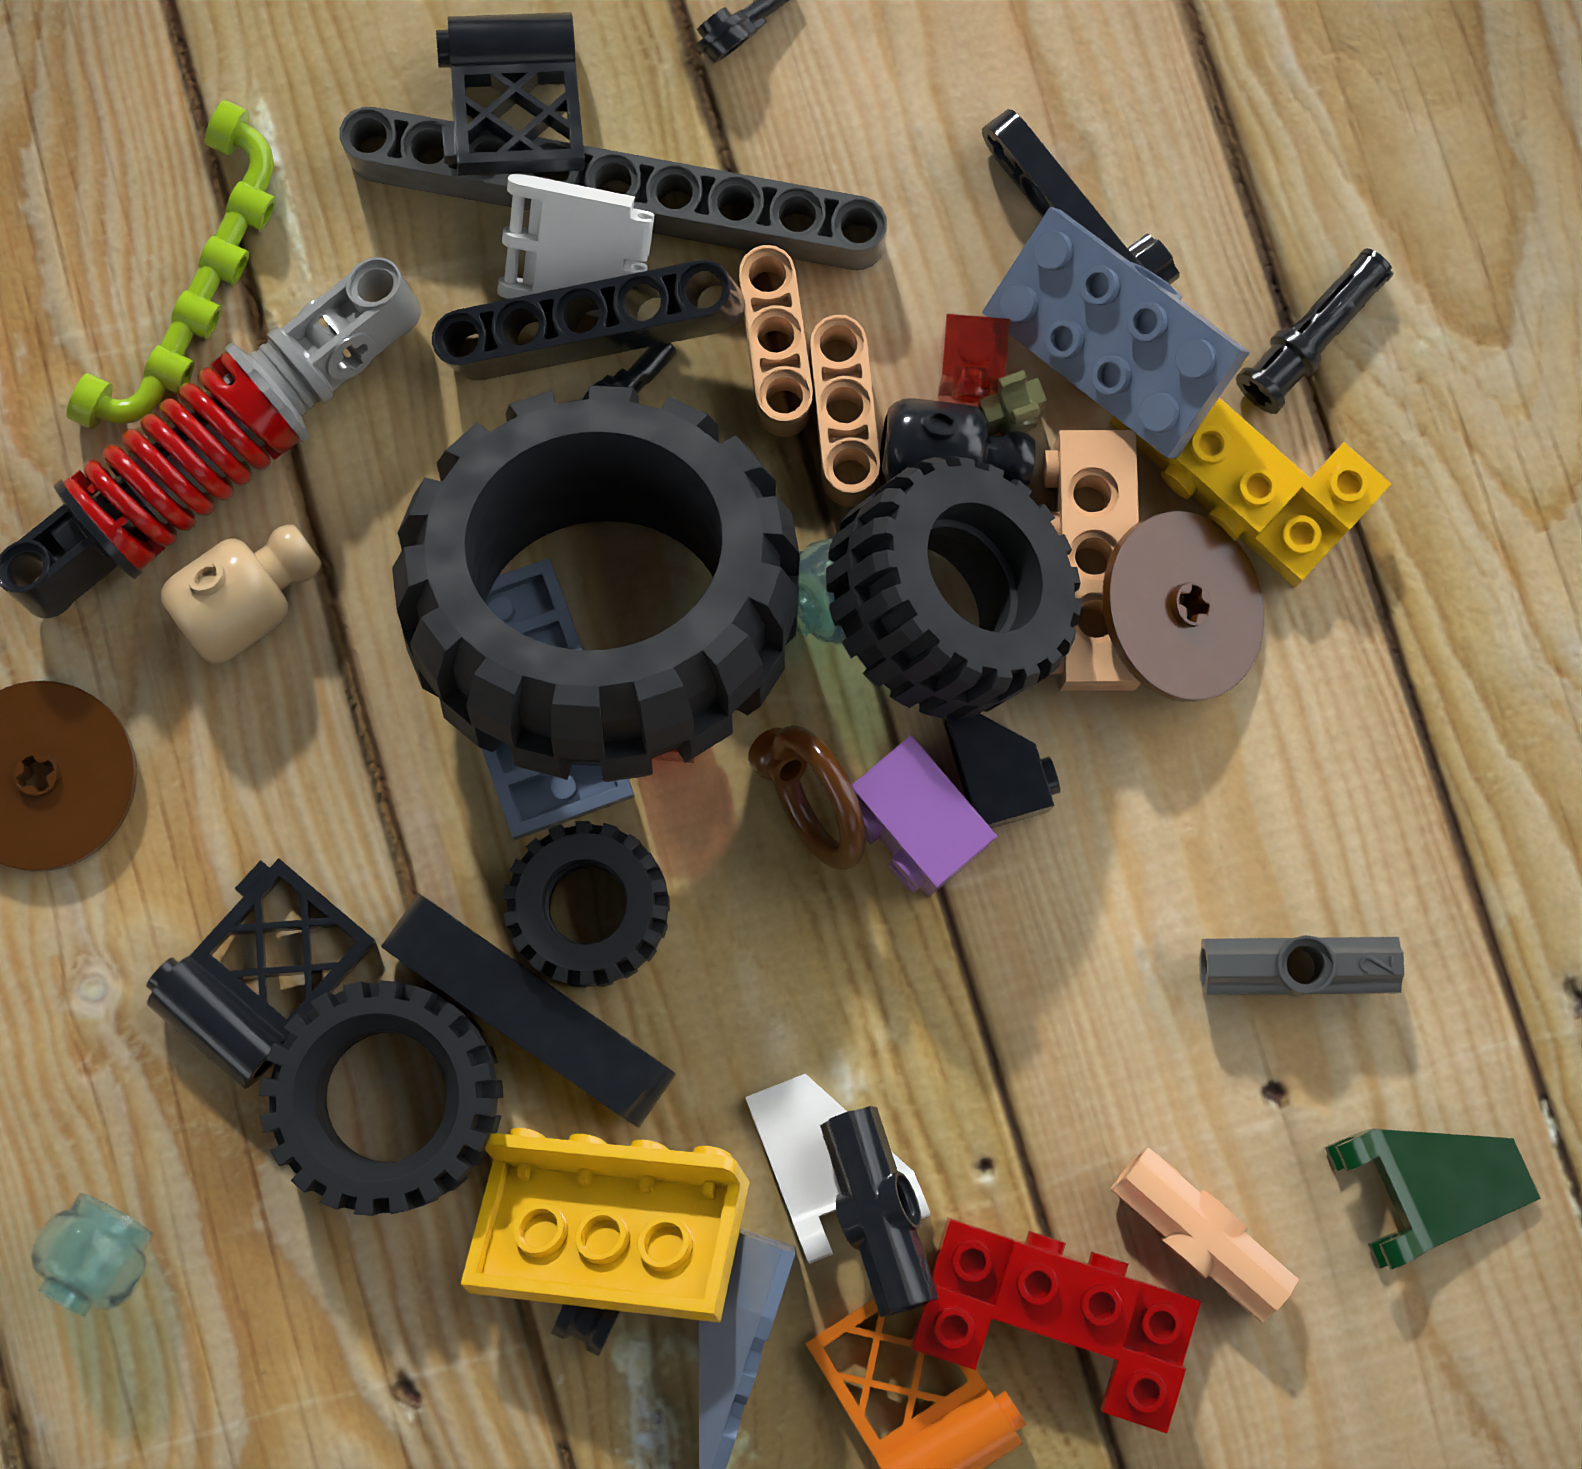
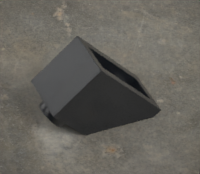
[942,713,1060,829]

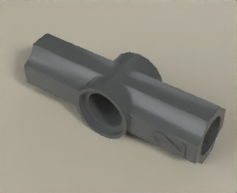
[1199,935,1404,996]

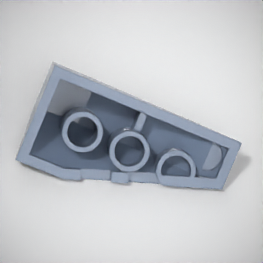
[699,1228,795,1469]

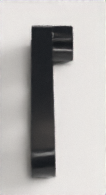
[982,109,1180,284]

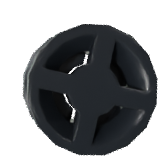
[551,1304,620,1356]

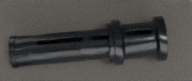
[1235,248,1394,414]

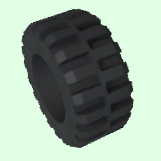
[826,456,1081,719]

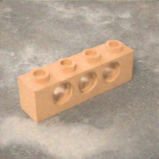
[1043,430,1141,691]

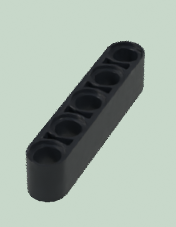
[432,260,745,380]
[381,893,676,1128]

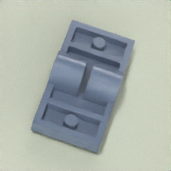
[982,207,1250,458]
[482,558,635,840]

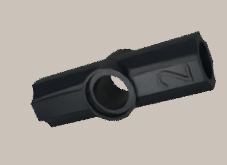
[820,1106,939,1317]

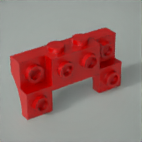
[911,1217,1201,1434]

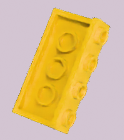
[461,1128,750,1323]

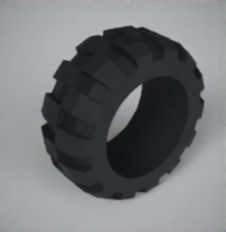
[392,386,800,782]

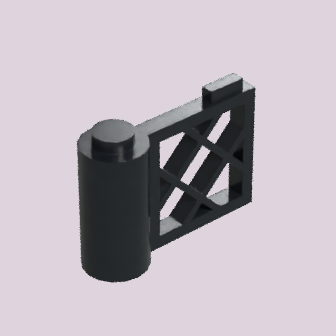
[436,12,585,176]
[146,858,376,1089]

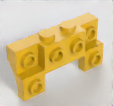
[1110,357,1391,588]

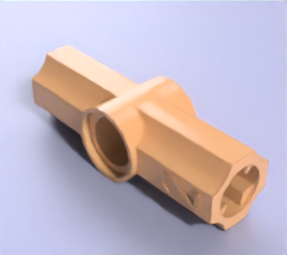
[1110,1147,1299,1323]

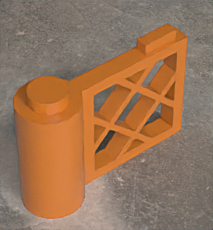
[805,1298,1027,1469]

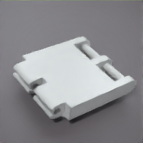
[497,174,655,317]

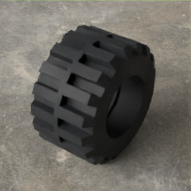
[503,821,670,988]

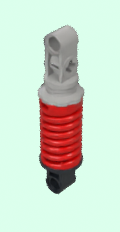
[0,257,421,618]

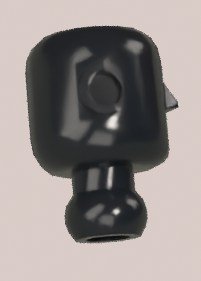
[879,398,1036,487]

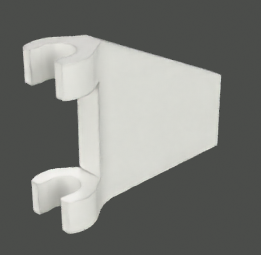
[745,1074,931,1264]

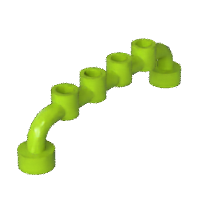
[66,100,276,429]

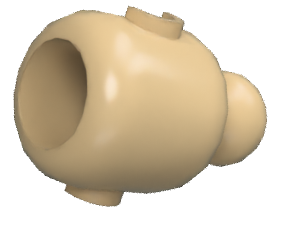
[161,525,322,663]

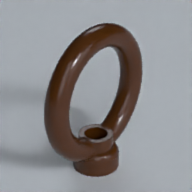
[748,725,866,870]

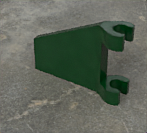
[1325,1129,1541,1269]

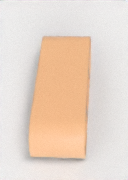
[739,245,813,437]
[810,315,880,507]

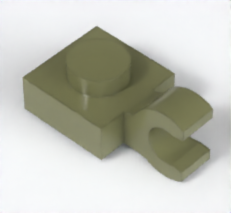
[977,370,1047,436]

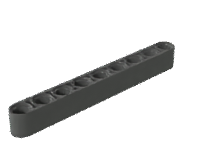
[339,107,887,270]

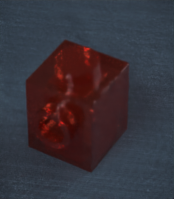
[938,314,1010,404]

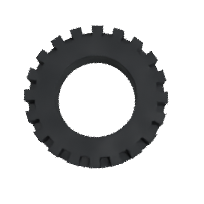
[259,980,503,1216]

